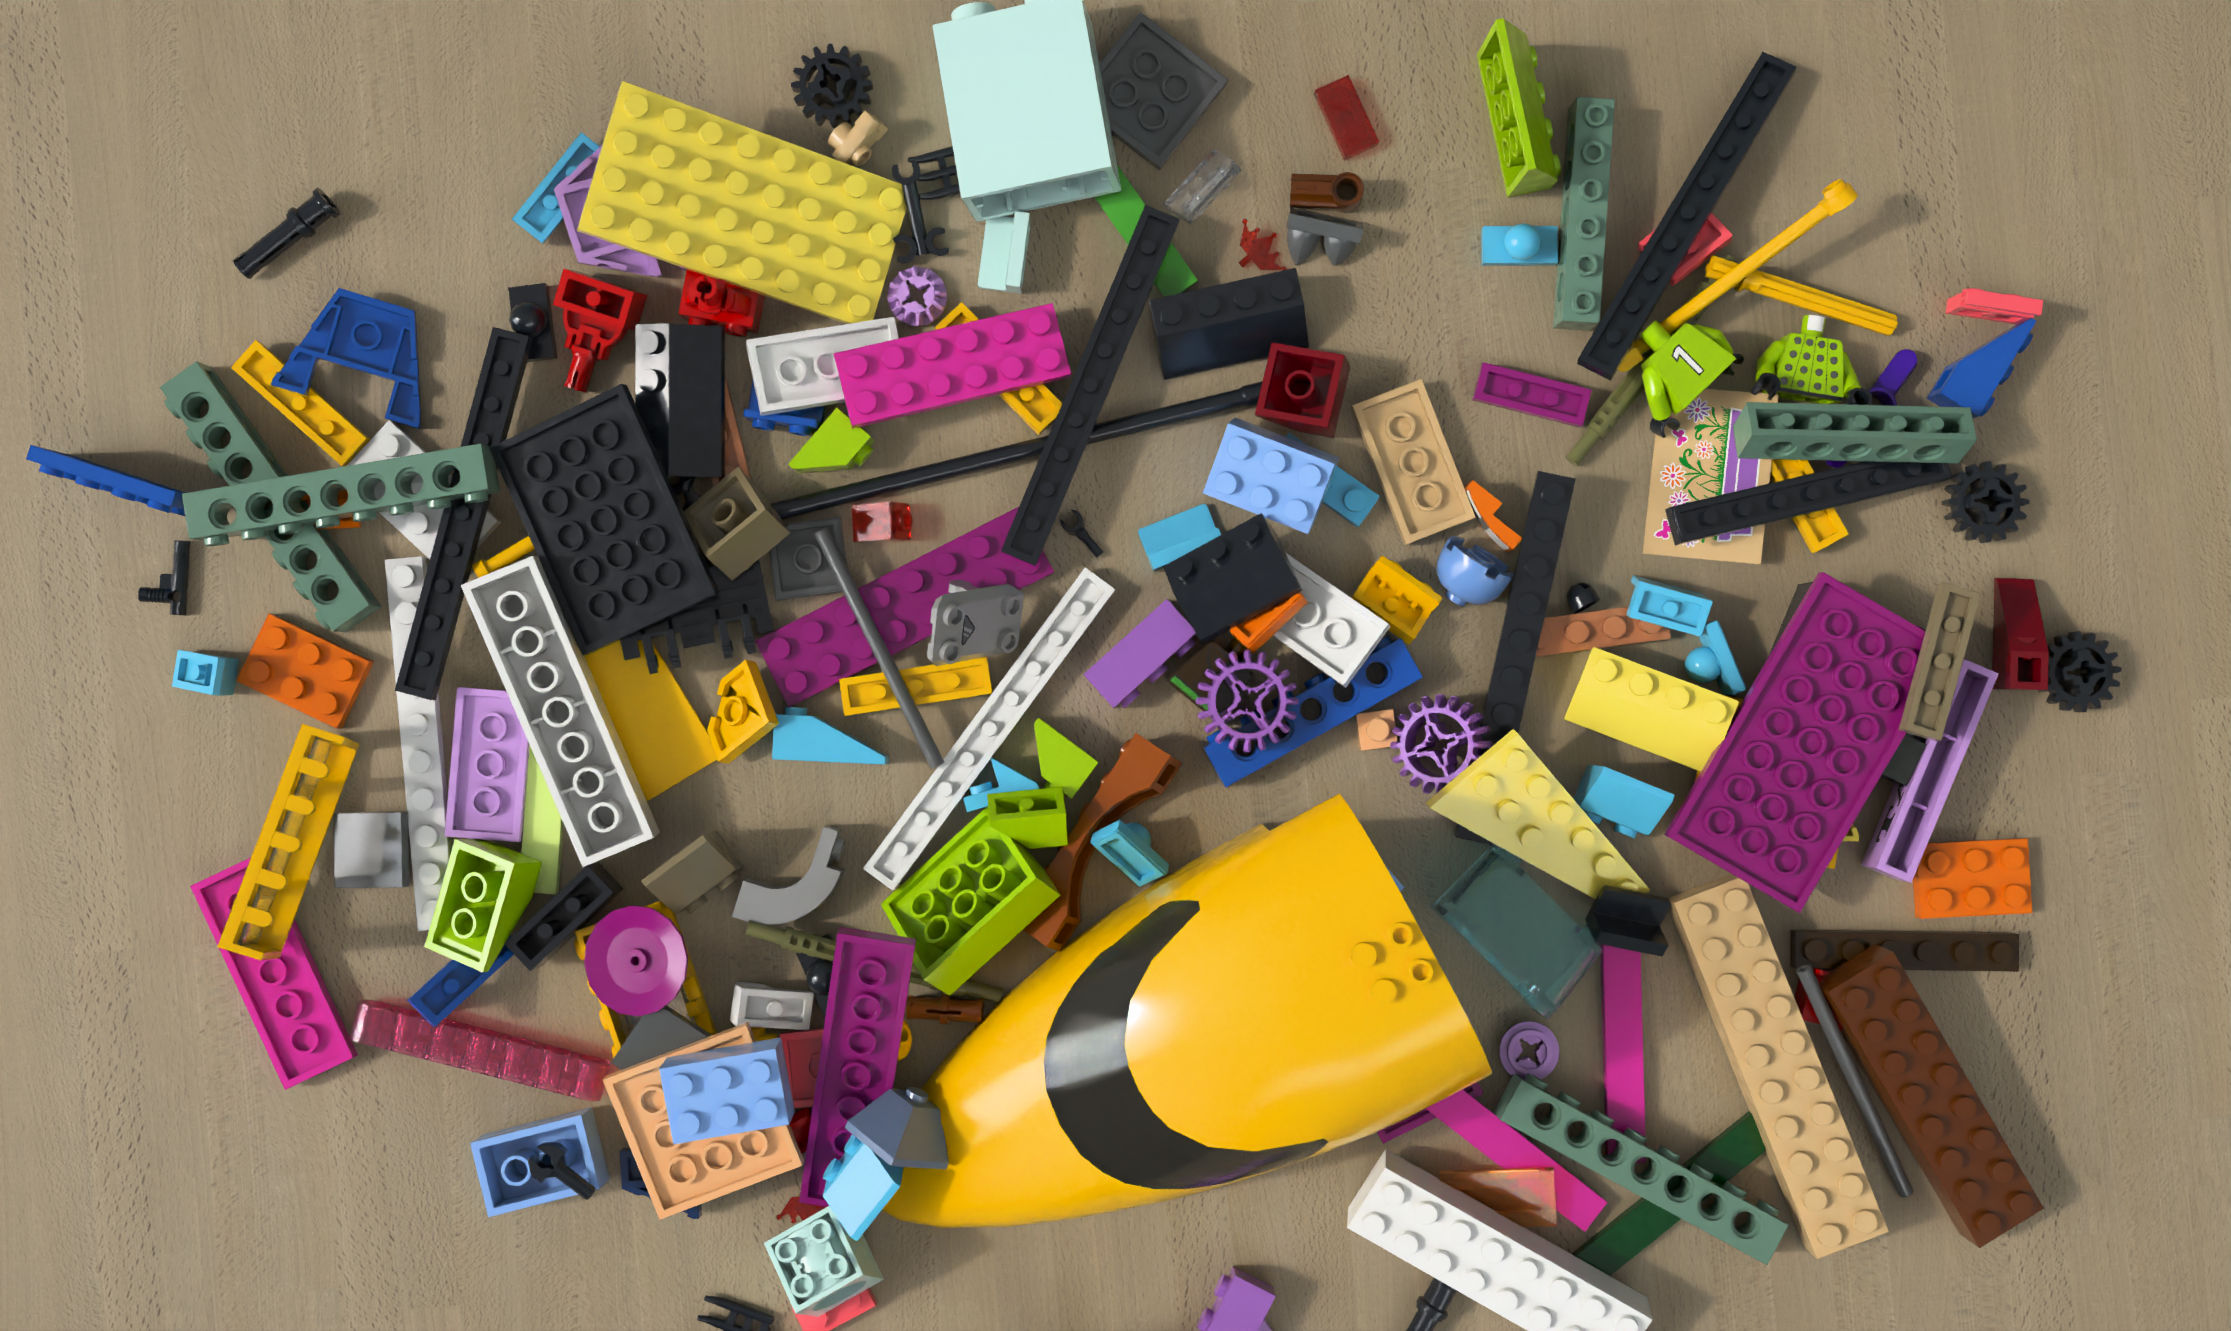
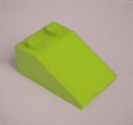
[424,839,542,972]

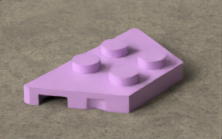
[554,145,662,277]

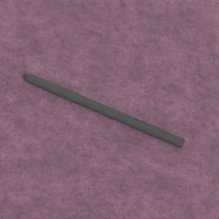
[814,528,945,769]
[1796,965,1914,1198]

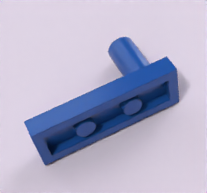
[407,935,514,1027]

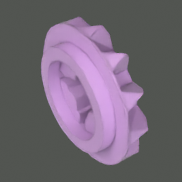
[887,266,947,326]
[1498,1021,1559,1079]

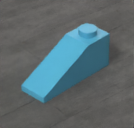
[772,707,889,765]

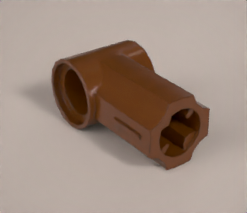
[1290,172,1364,213]

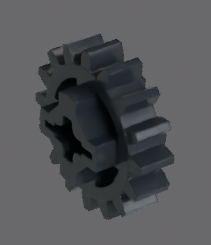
[791,44,873,128]
[1942,461,2029,543]
[2038,631,2122,712]

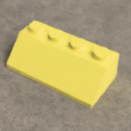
[1564,647,1739,772]

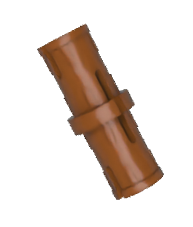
[906,994,984,1025]

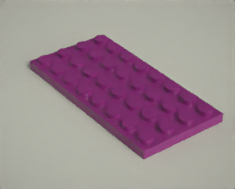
[1664,572,1925,913]

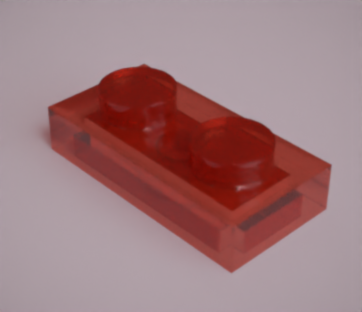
[1314,75,1379,161]

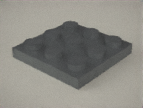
[1099,12,1228,171]

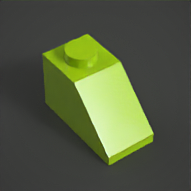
[788,408,875,473]
[1034,717,1099,799]
[987,787,1068,849]

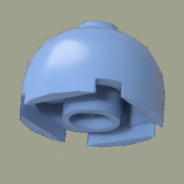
[1436,536,1514,606]

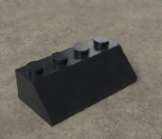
[1148,268,1309,380]
[635,323,725,478]

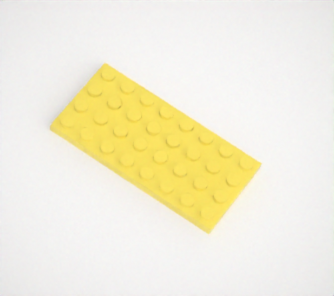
[577,81,906,324]

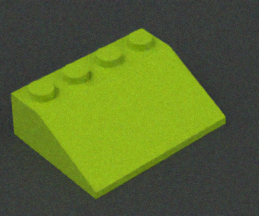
[1477,18,1561,198]
[881,806,1060,996]

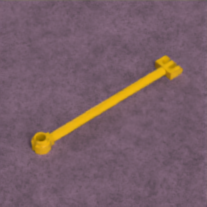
[1618,179,1858,372]

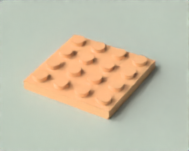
[603,1022,804,1220]

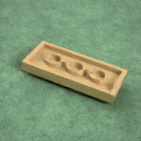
[1351,379,1476,545]

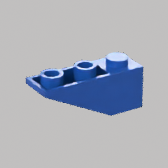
[1926,318,2036,418]

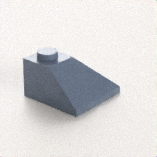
[845,1087,949,1169]

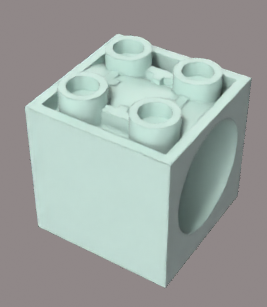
[764,1206,884,1317]

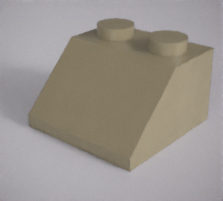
[684,466,790,581]
[641,831,743,914]

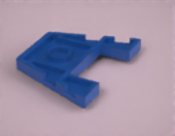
[271,288,421,429]

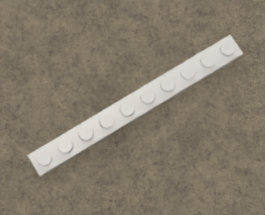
[385,556,452,931]
[863,568,1115,891]

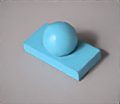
[1481,223,1558,266]
[1685,620,1746,695]
[1090,820,1169,887]

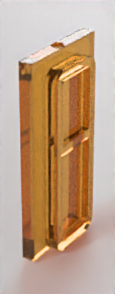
[1439,1167,1557,1227]

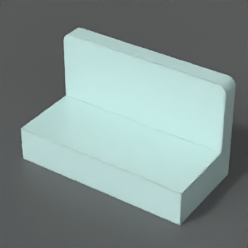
[978,211,1031,294]

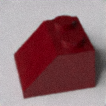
[1255,343,1350,438]

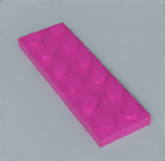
[834,303,1071,429]
[190,857,358,1090]

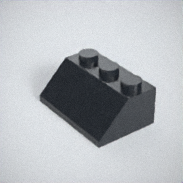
[1163,513,1303,644]

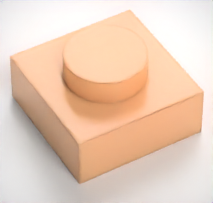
[1355,709,1397,751]

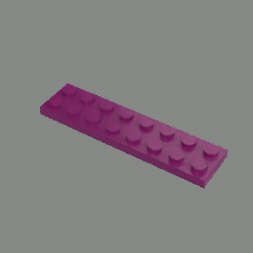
[755,507,1055,707]
[799,926,916,1207]

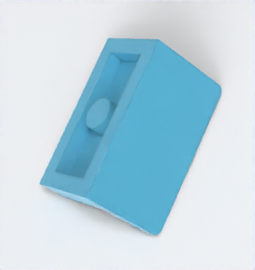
[1138,504,1221,572]
[1626,575,1713,637]

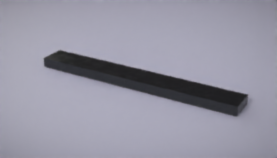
[1665,461,1952,546]

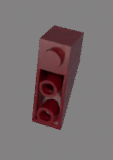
[1992,578,2049,691]

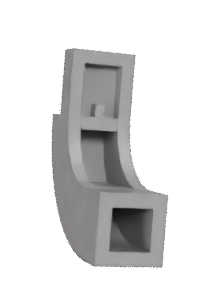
[732,825,845,925]

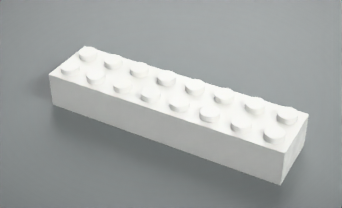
[461,556,660,867]
[1347,1149,1653,1331]

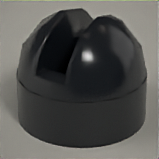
[1567,582,1600,614]

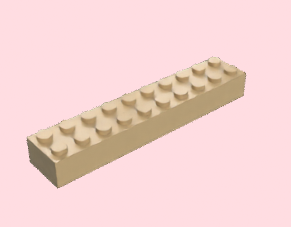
[1668,874,1889,1259]

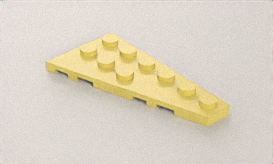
[1426,729,1650,899]

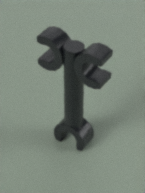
[892,161,949,263]

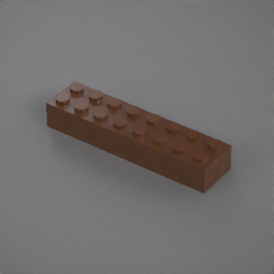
[1819,944,2044,1248]

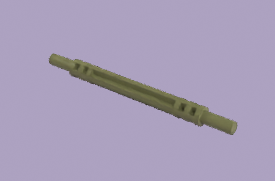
[1565,255,1738,466]
[745,920,1003,1003]

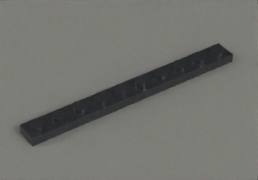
[1577,52,1796,381]
[1001,205,1180,566]
[395,327,533,700]
[1455,471,1576,845]

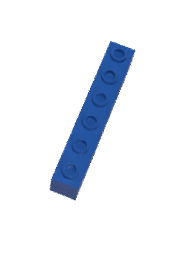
[1202,636,1423,787]

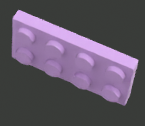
[445,687,530,842]

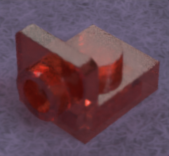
[852,501,913,543]

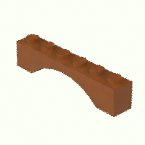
[1023,733,1183,951]

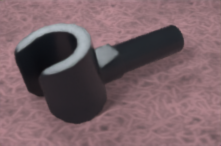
[1060,510,1103,558]

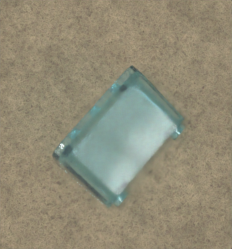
[1430,844,1603,1020]

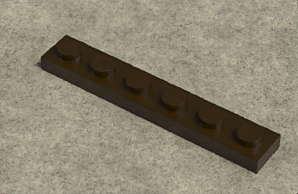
[1790,930,2019,972]

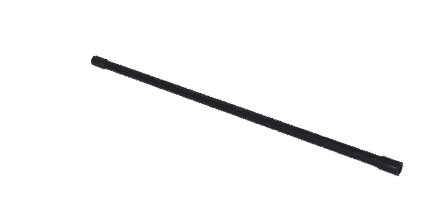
[770,381,1263,519]

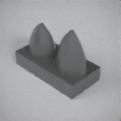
[1287,208,1363,266]

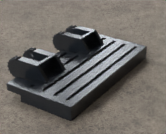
[620,559,774,674]

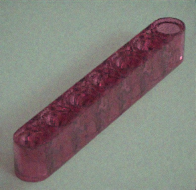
[350,1000,611,1101]

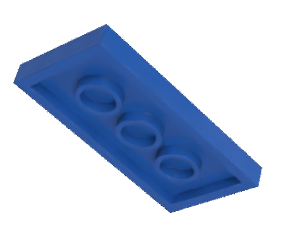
[26,445,186,516]

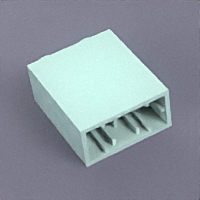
[932,0,1122,222]

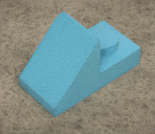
[172,650,239,696]
[963,757,1040,812]

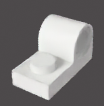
[730,982,814,1030]

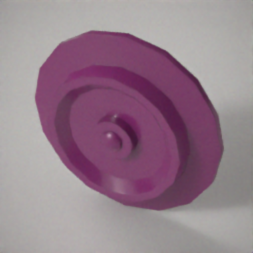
[584,905,688,1016]

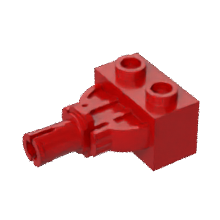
[553,269,647,393]
[678,270,765,337]

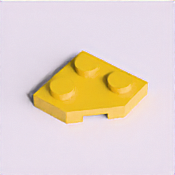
[707,659,779,764]

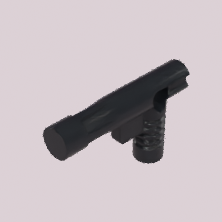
[138,540,190,616]

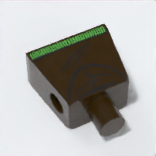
[1167,637,1253,717]

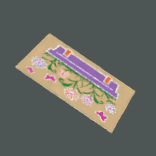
[1642,389,1779,565]

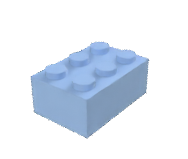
[1203,417,1340,534]
[659,1037,795,1144]
[470,1107,610,1217]

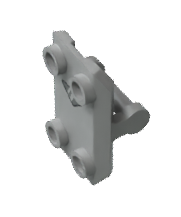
[927,580,1024,666]

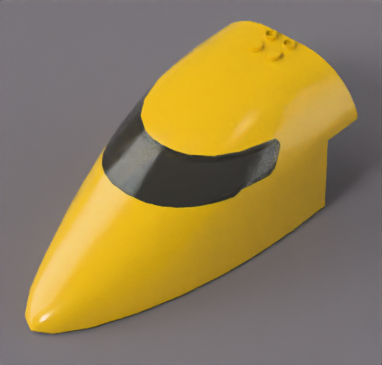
[882,793,1492,1228]

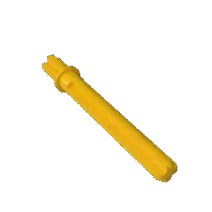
[1705,256,1898,336]

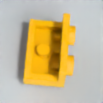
[1351,556,1442,645]

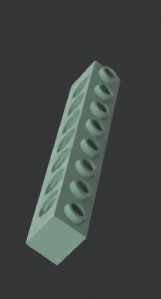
[159,361,382,633]
[182,444,500,547]
[1493,1073,1789,1265]

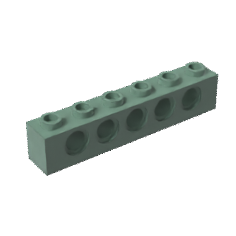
[1553,97,1615,331]
[1733,402,1977,463]

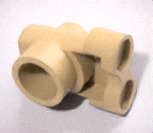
[828,110,889,167]

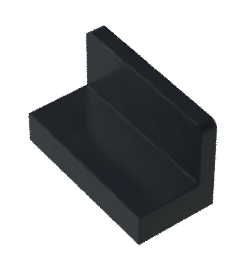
[1585,885,1671,957]

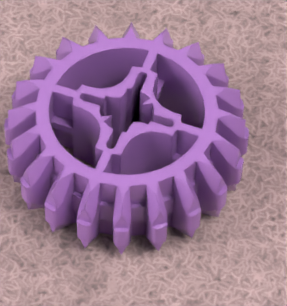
[1196,650,1299,752]
[1390,694,1493,794]

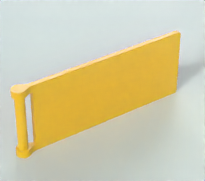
[472,536,717,801]

